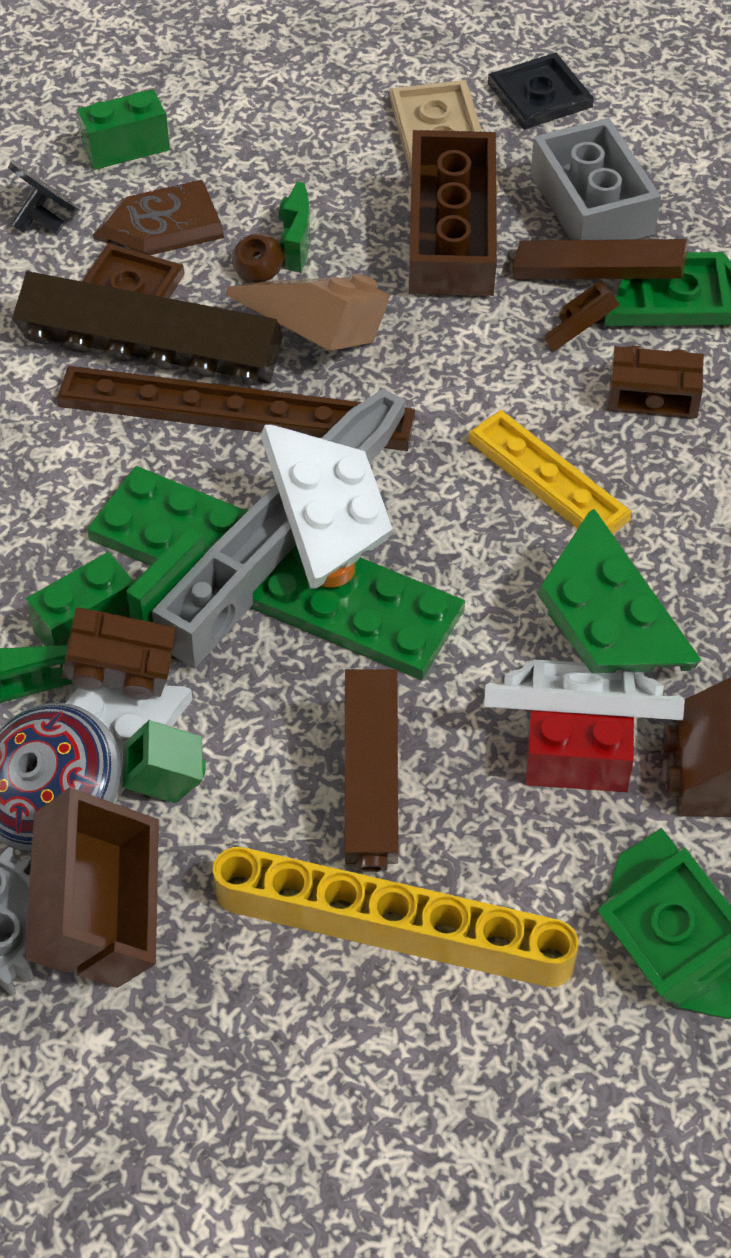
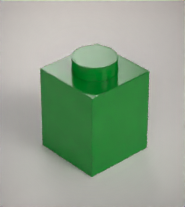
[122,720,206,803]

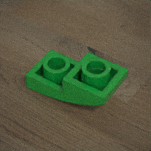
[278,181,310,273]

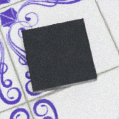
[488,53,594,130]

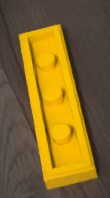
[468,409,632,534]

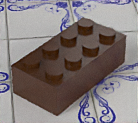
[409,130,497,296]

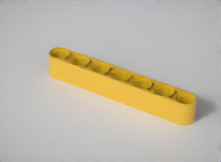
[212,847,578,987]

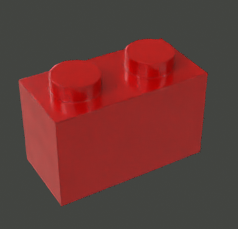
[525,710,634,792]

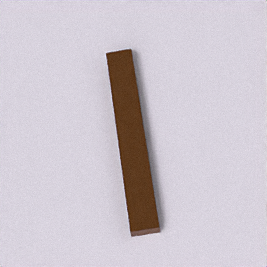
[57,366,415,451]

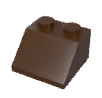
[663,677,731,817]

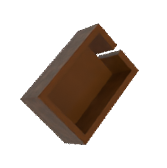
[25,787,159,988]

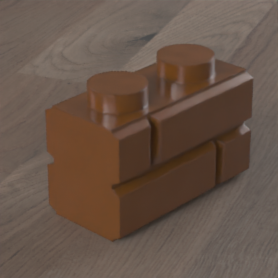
[608,345,704,418]
[61,607,176,700]

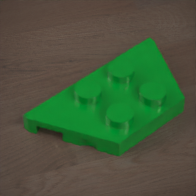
[604,252,731,326]
[537,509,701,673]

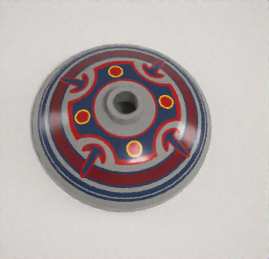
[0,703,121,853]

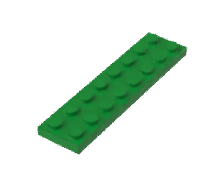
[87,466,465,681]

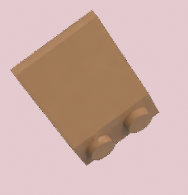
[225,274,390,351]

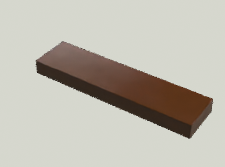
[512,239,688,279]

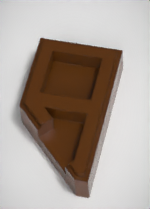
[544,281,620,352]

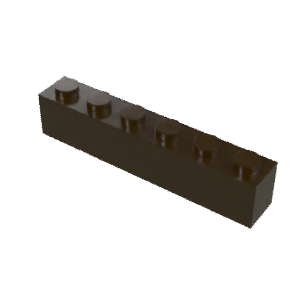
[12,271,283,386]

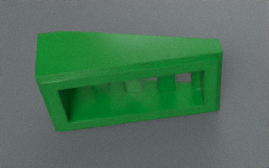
[0,645,73,703]

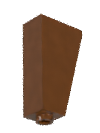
[344,669,399,872]

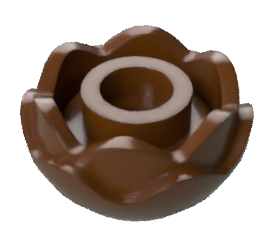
[232,233,285,283]

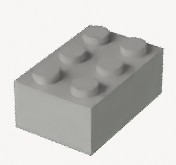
[530,118,661,240]

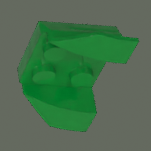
[597,828,731,1020]

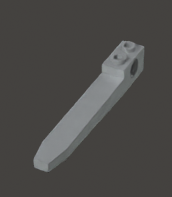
[152,389,405,669]

